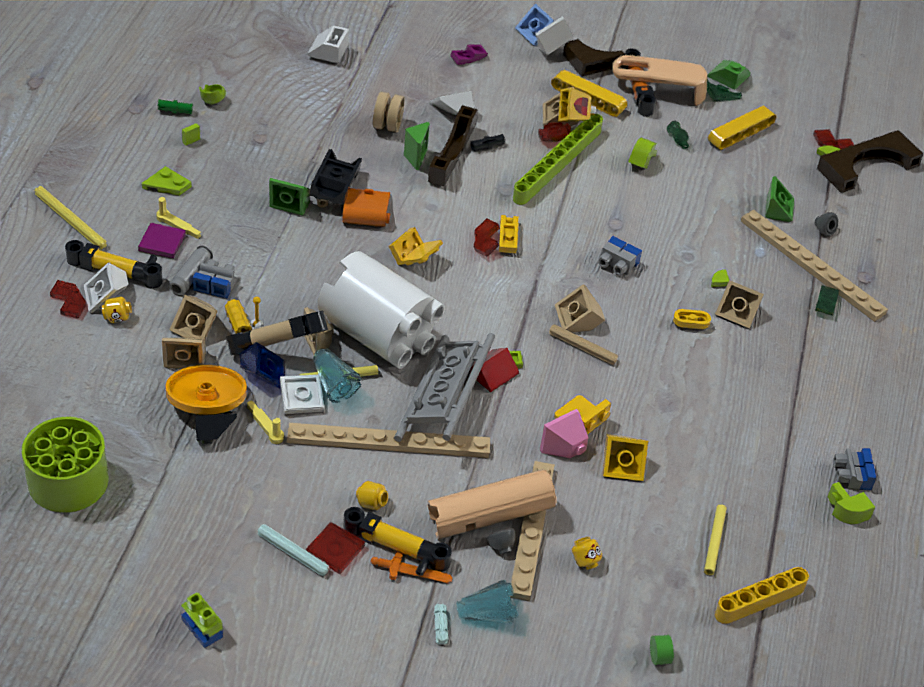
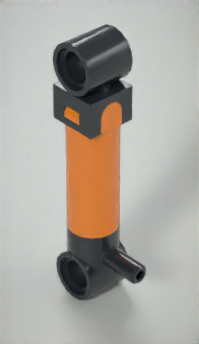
[612,48,656,117]

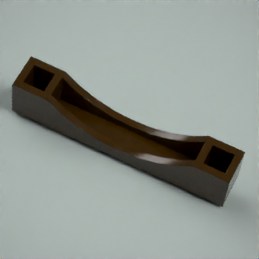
[428,105,478,186]

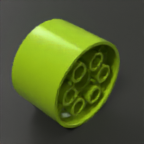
[22,417,109,513]

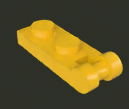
[499,215,519,253]

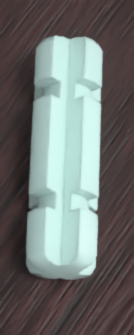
[434,604,448,645]

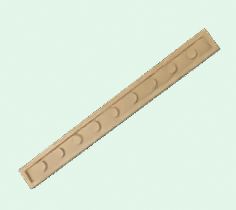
[741,209,888,322]
[287,423,490,458]

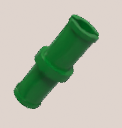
[157,99,193,114]

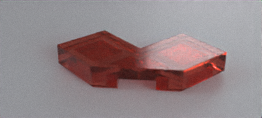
[813,129,854,149]
[473,218,500,257]
[50,280,86,319]

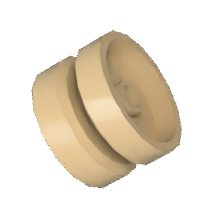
[373,91,405,133]

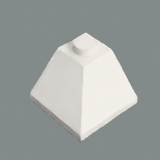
[430,91,475,116]
[84,262,129,313]

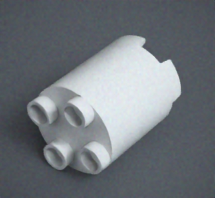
[318,251,445,369]

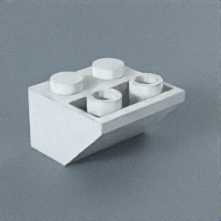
[307,25,349,63]

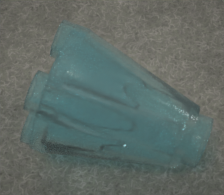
[456,579,518,623]

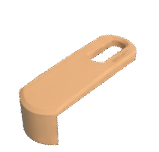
[613,55,707,106]

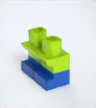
[181,592,223,648]

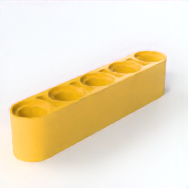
[551,70,628,117]
[708,106,777,150]
[715,567,809,624]

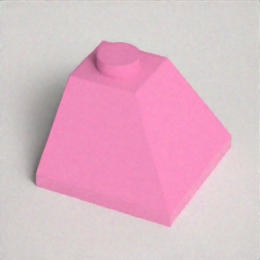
[540,409,588,458]

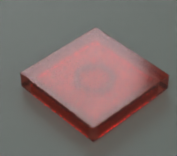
[305,522,365,574]

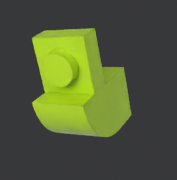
[628,137,658,169]
[827,482,875,524]

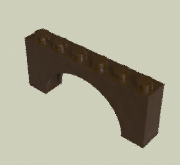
[817,130,924,193]

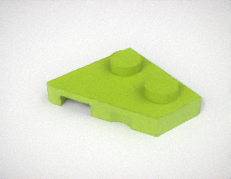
[142,166,192,196]

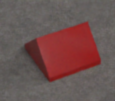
[469,347,519,393]

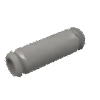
[170,245,213,295]

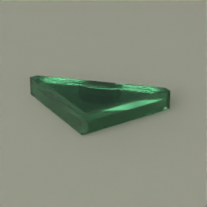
[707,79,742,102]

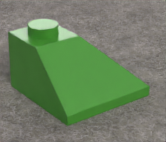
[707,60,751,90]

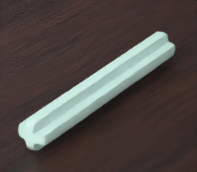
[257,524,329,576]

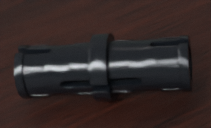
[470,134,505,152]

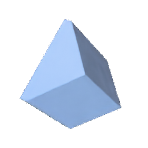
[515,4,554,46]

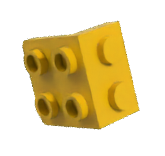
[388,227,443,266]
[554,395,611,434]

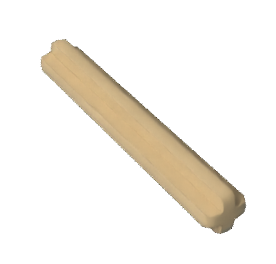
[549,324,618,365]

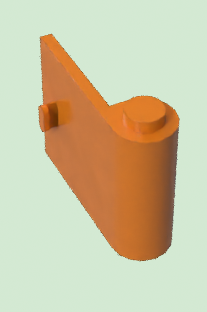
[342,188,390,227]

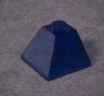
[240,342,285,390]

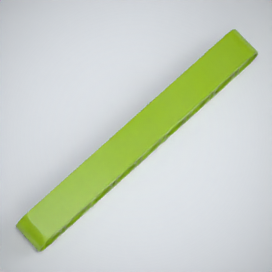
[512,114,603,205]

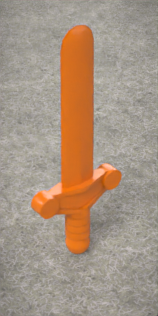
[370,552,452,583]

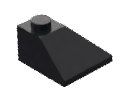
[195,411,237,444]

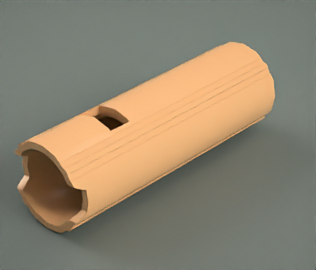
[427,469,557,540]

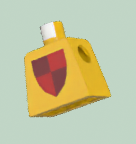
[558,87,596,122]

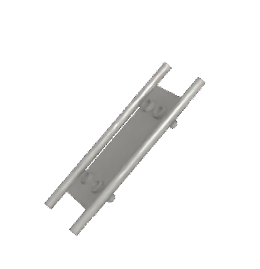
[394,333,495,442]

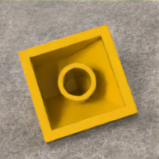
[603,434,648,481]

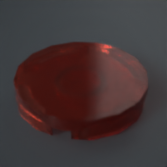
[538,122,572,142]

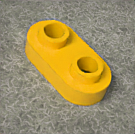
[673,309,711,329]

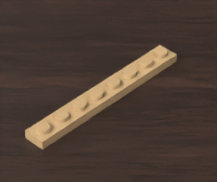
[509,461,555,601]

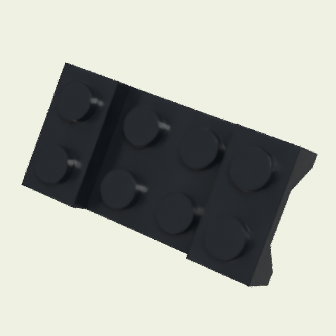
[309,149,362,205]

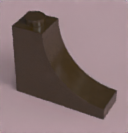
[563,39,625,77]

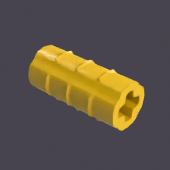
[224,299,252,334]

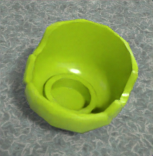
[199,84,226,104]

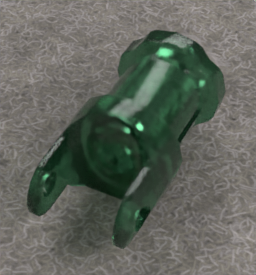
[666,121,689,149]

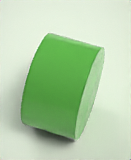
[650,635,674,665]

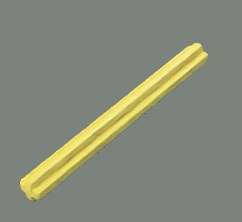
[35,186,107,250]

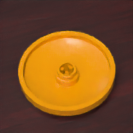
[165,365,247,415]

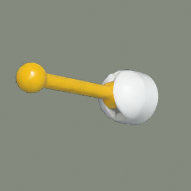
[250,296,265,330]

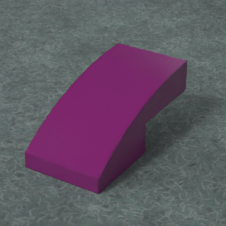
[450,44,488,65]

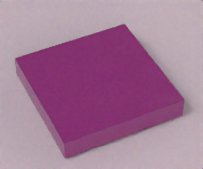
[138,223,186,259]

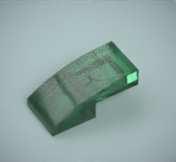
[815,285,839,316]

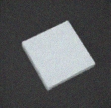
[280,374,324,414]

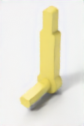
[156,197,201,239]
[247,400,284,444]

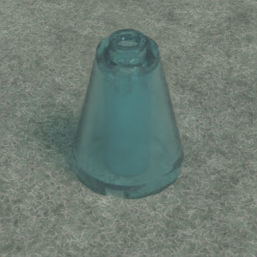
[313,349,362,403]

